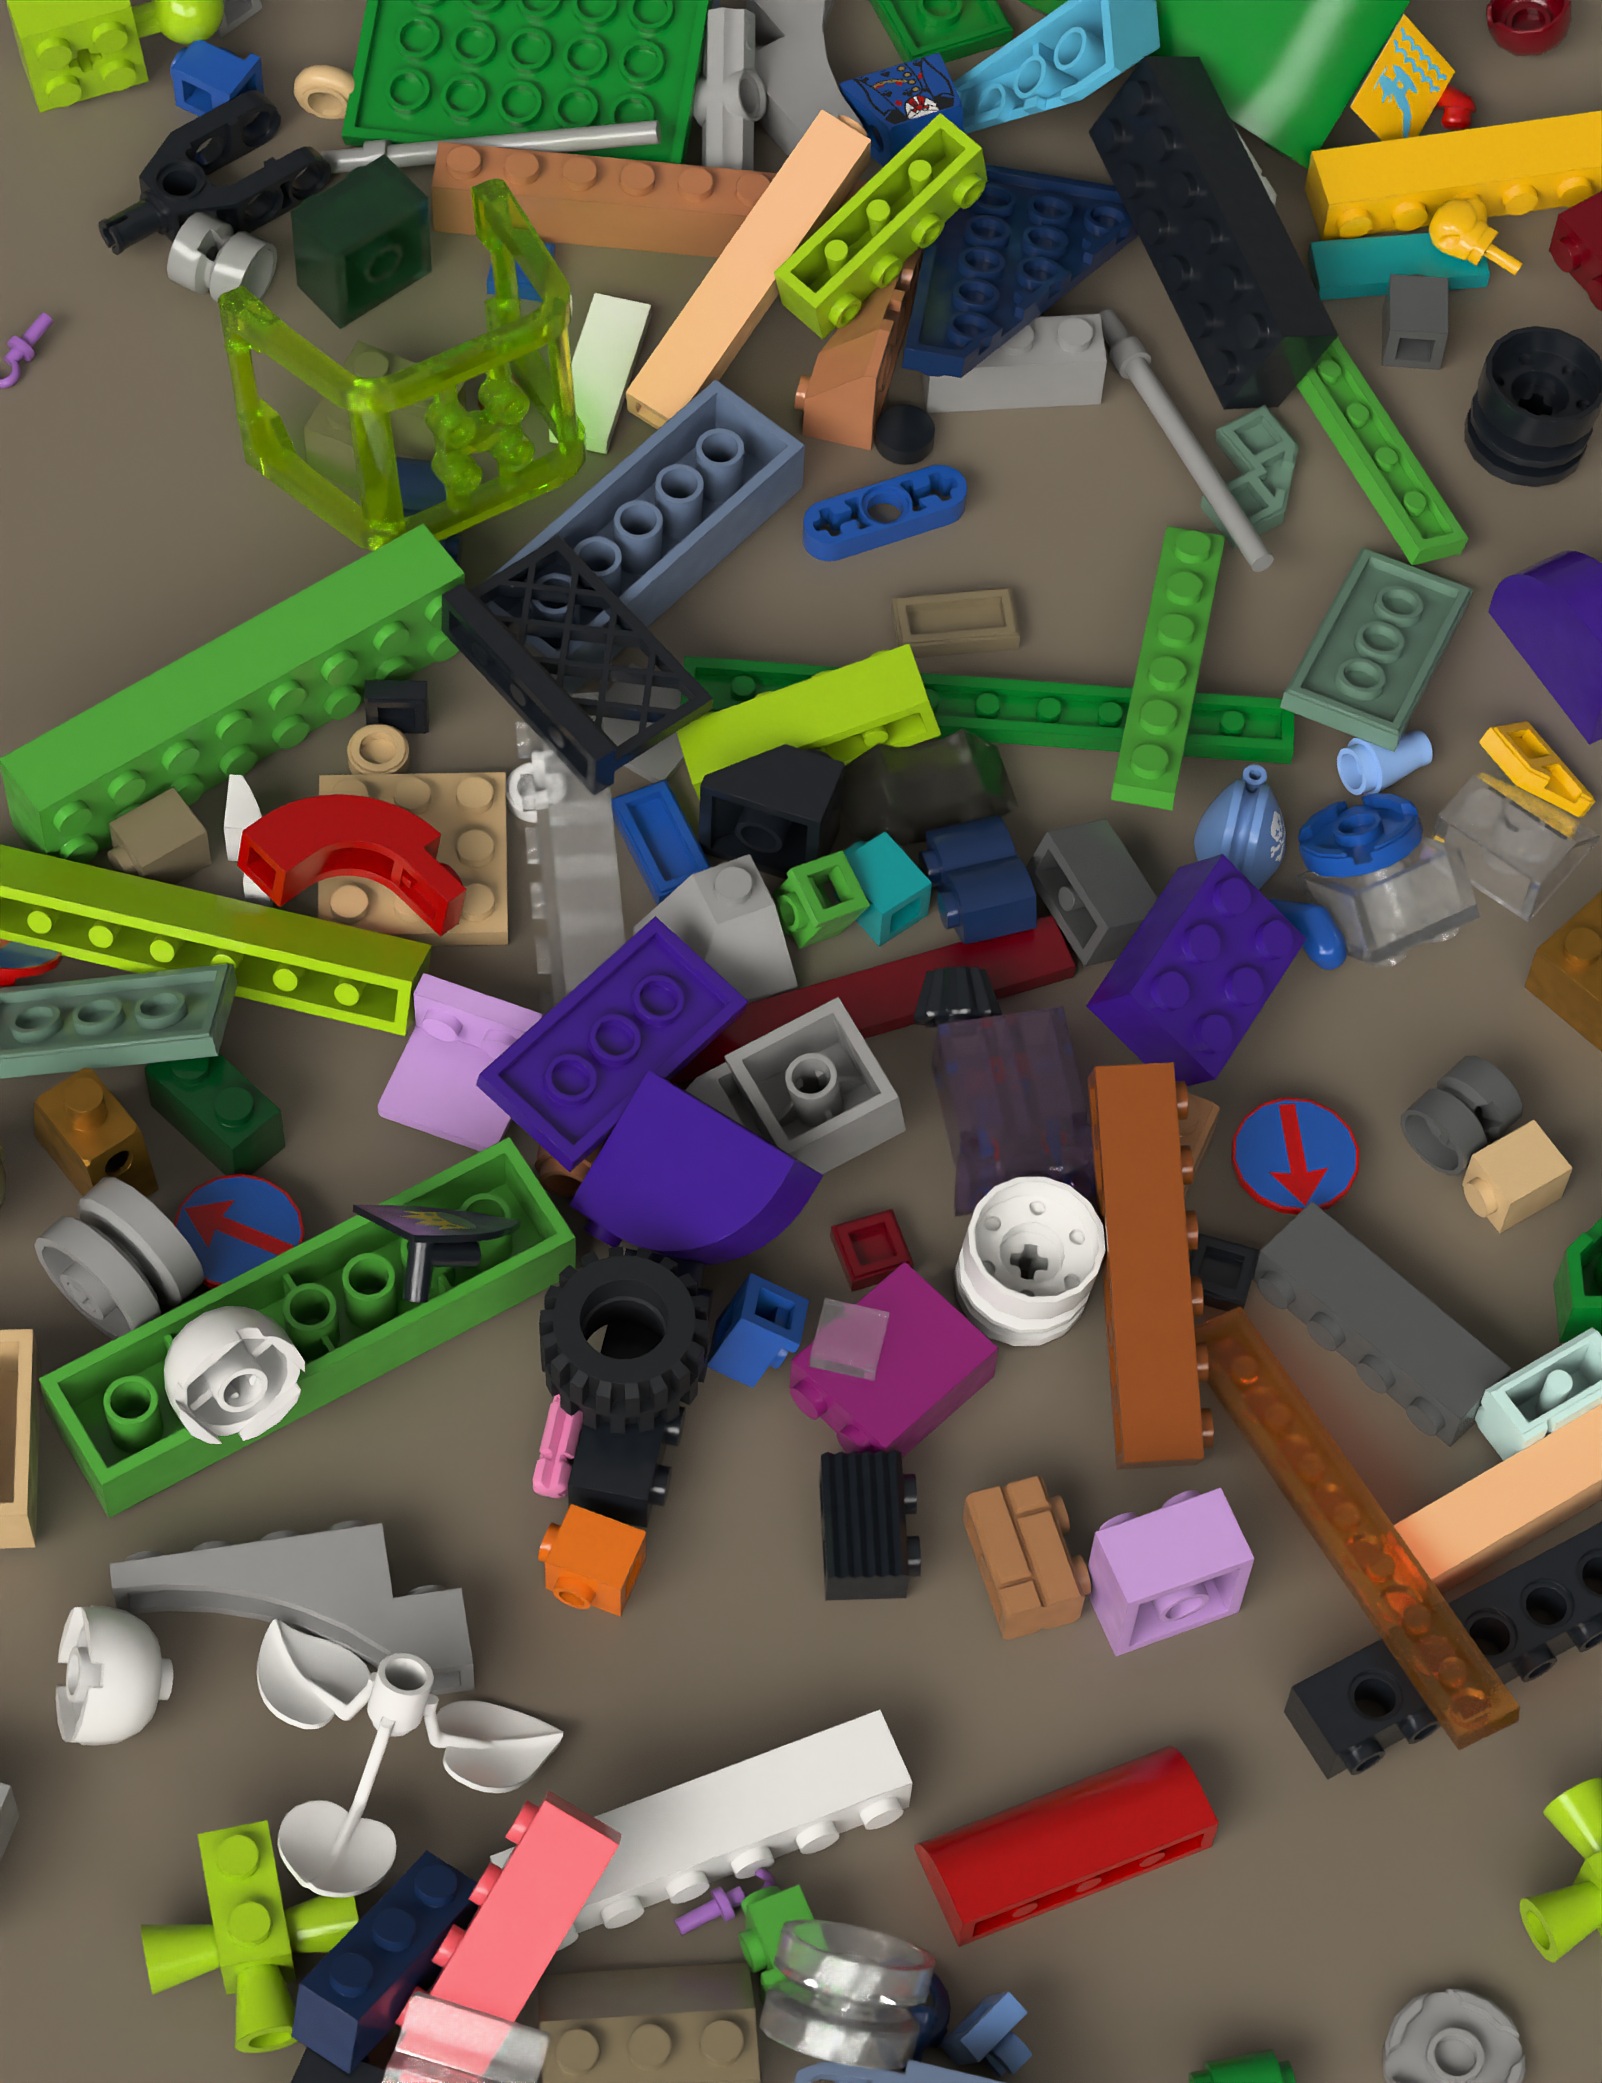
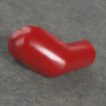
[1434,83,1476,131]

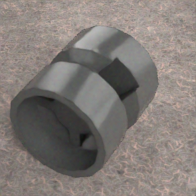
[1400,1056,1523,1175]

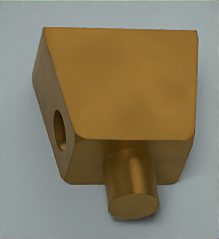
[34,1067,159,1197]

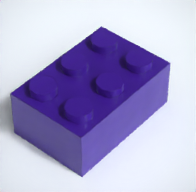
[1086,854,1306,1086]

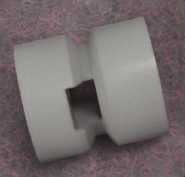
[167,212,277,314]

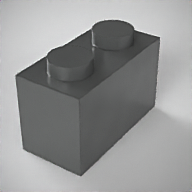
[1026,818,1159,967]

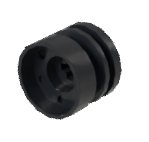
[1464,326,1602,487]

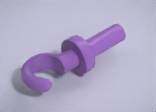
[0,312,53,389]
[674,1869,776,1936]

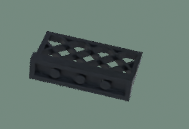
[441,536,713,796]

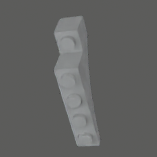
[109,1521,475,1695]

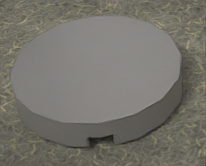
[1382,1989,1526,2083]

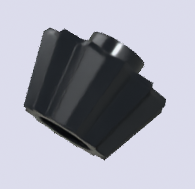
[913,966,1002,1038]

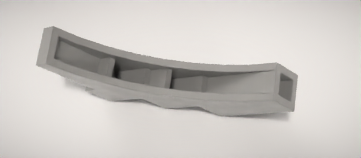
[746,0,863,157]

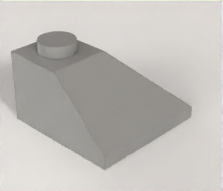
[633,854,798,1004]

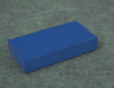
[609,779,711,905]

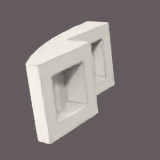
[224,774,273,908]

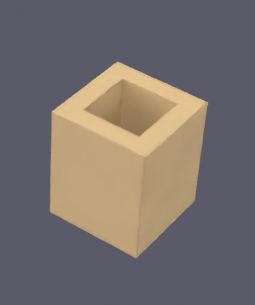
[1462,1120,1573,1233]

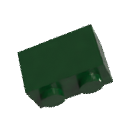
[145,1053,285,1176]

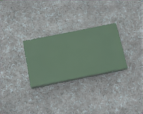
[1280,548,1474,752]
[0,964,238,1079]

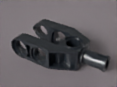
[98,90,331,255]

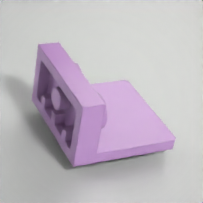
[378,973,543,1152]

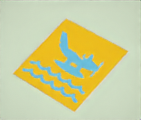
[1350,14,1455,141]

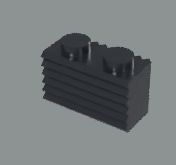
[819,1450,921,1601]

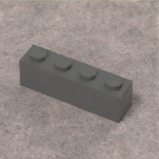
[1253,1201,1512,1447]

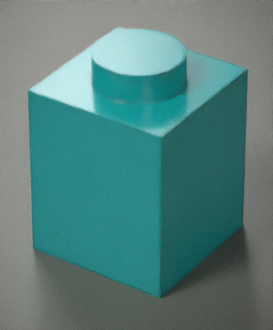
[833,831,932,947]

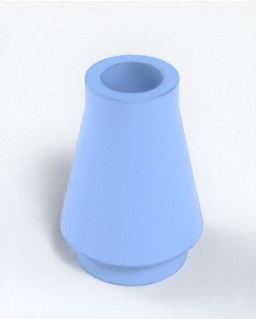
[1337,730,1433,796]

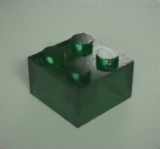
[291,154,432,329]

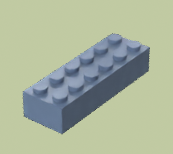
[485,379,805,696]

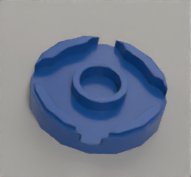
[1298,793,1423,878]

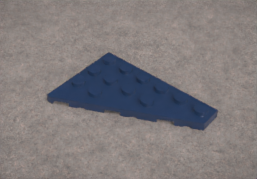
[902,164,1139,378]

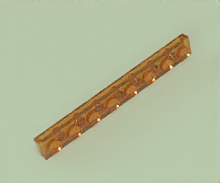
[1194,1306,1520,1751]

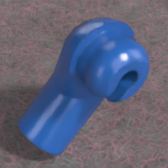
[1269,899,1347,970]

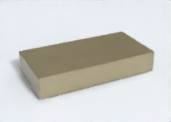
[891,587,1020,658]

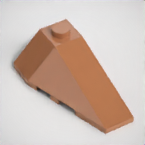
[795,247,925,450]

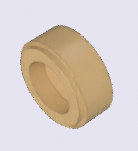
[347,724,410,775]

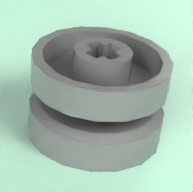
[34,1177,205,1340]

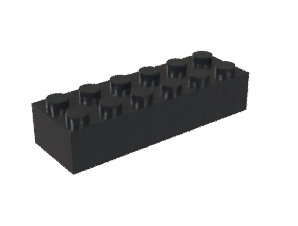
[1089,56,1339,410]

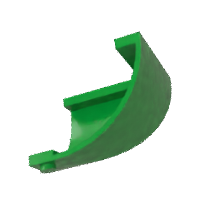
[1019,0,1411,169]

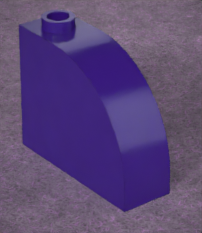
[1488,550,1602,745]
[569,1070,824,1265]

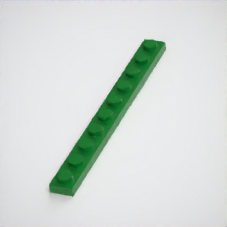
[680,656,1294,764]

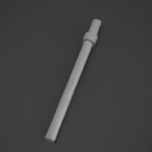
[320,120,661,176]
[1099,309,1273,572]

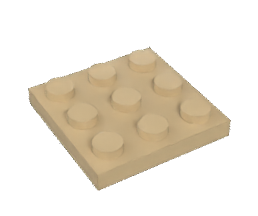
[318,772,508,946]

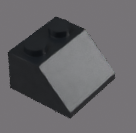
[699,744,845,879]

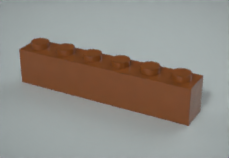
[1087,1062,1214,1470]

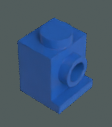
[170,40,264,117]
[707,1273,809,1388]

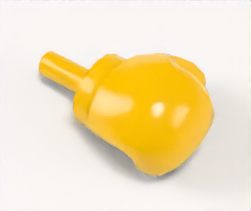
[1428,198,1523,275]

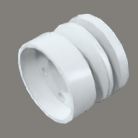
[954,1176,1106,1346]

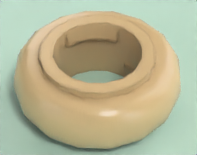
[294,65,355,119]

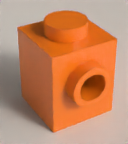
[538,1504,646,1617]

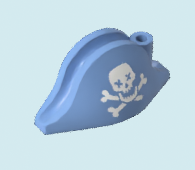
[1194,764,1286,890]

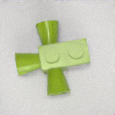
[1519,1777,1602,1963]
[140,1820,359,2053]

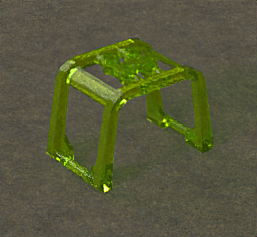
[218,179,587,551]

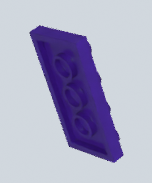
[476,916,749,1172]

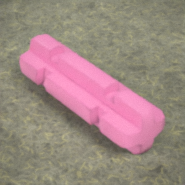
[533,1394,583,1499]

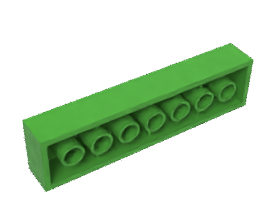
[0,523,465,864]
[39,1137,576,1518]

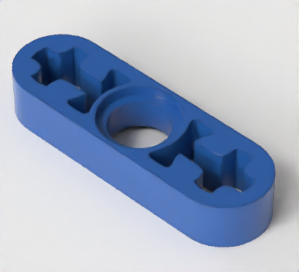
[802,465,967,561]

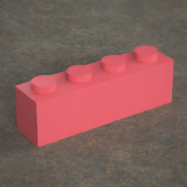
[395,1790,622,2083]

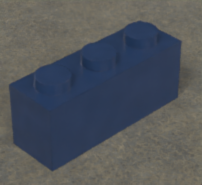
[291,1851,479,2074]

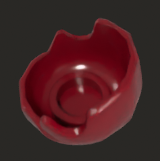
[1486,0,1571,56]

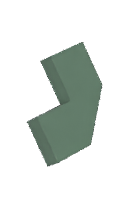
[1200,405,1299,549]

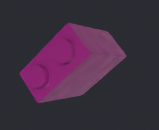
[789,1262,999,1458]

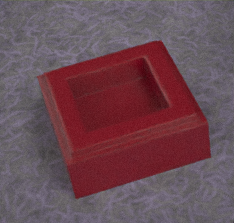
[830,1209,914,1292]

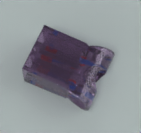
[931,1006,1096,1217]

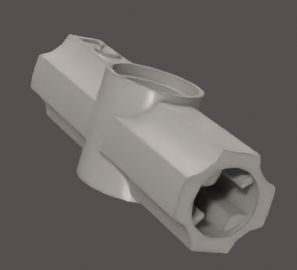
[693,7,767,171]

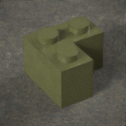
[304,341,467,491]

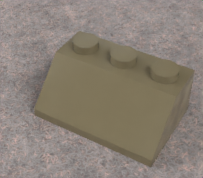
[537,1962,760,2083]

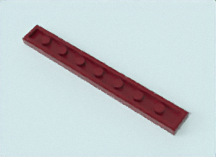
[670,915,1076,1090]

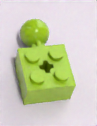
[5,0,225,113]

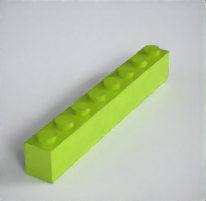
[0,844,432,1036]

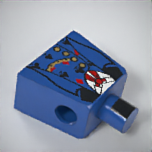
[839,53,964,167]

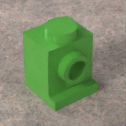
[772,850,870,949]
[738,1885,832,2009]

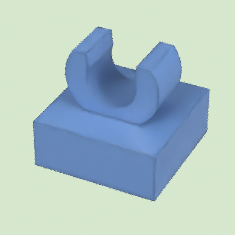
[939,1991,1032,2077]

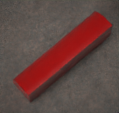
[914,1745,1219,1947]

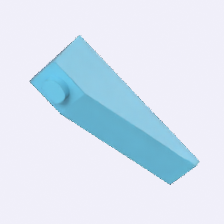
[953,0,1160,134]

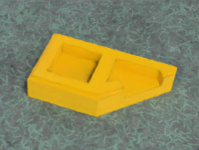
[1479,721,1596,817]

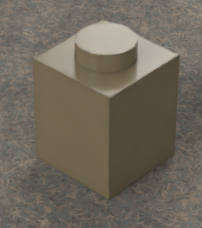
[107,787,211,885]

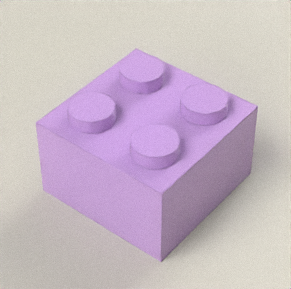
[1087,1488,1255,1657]

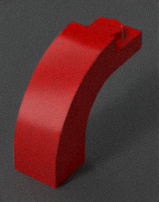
[237,794,467,937]

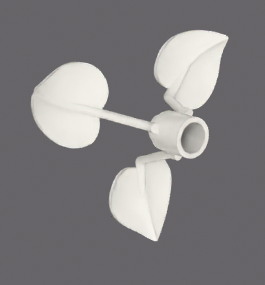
[257,1619,563,1898]

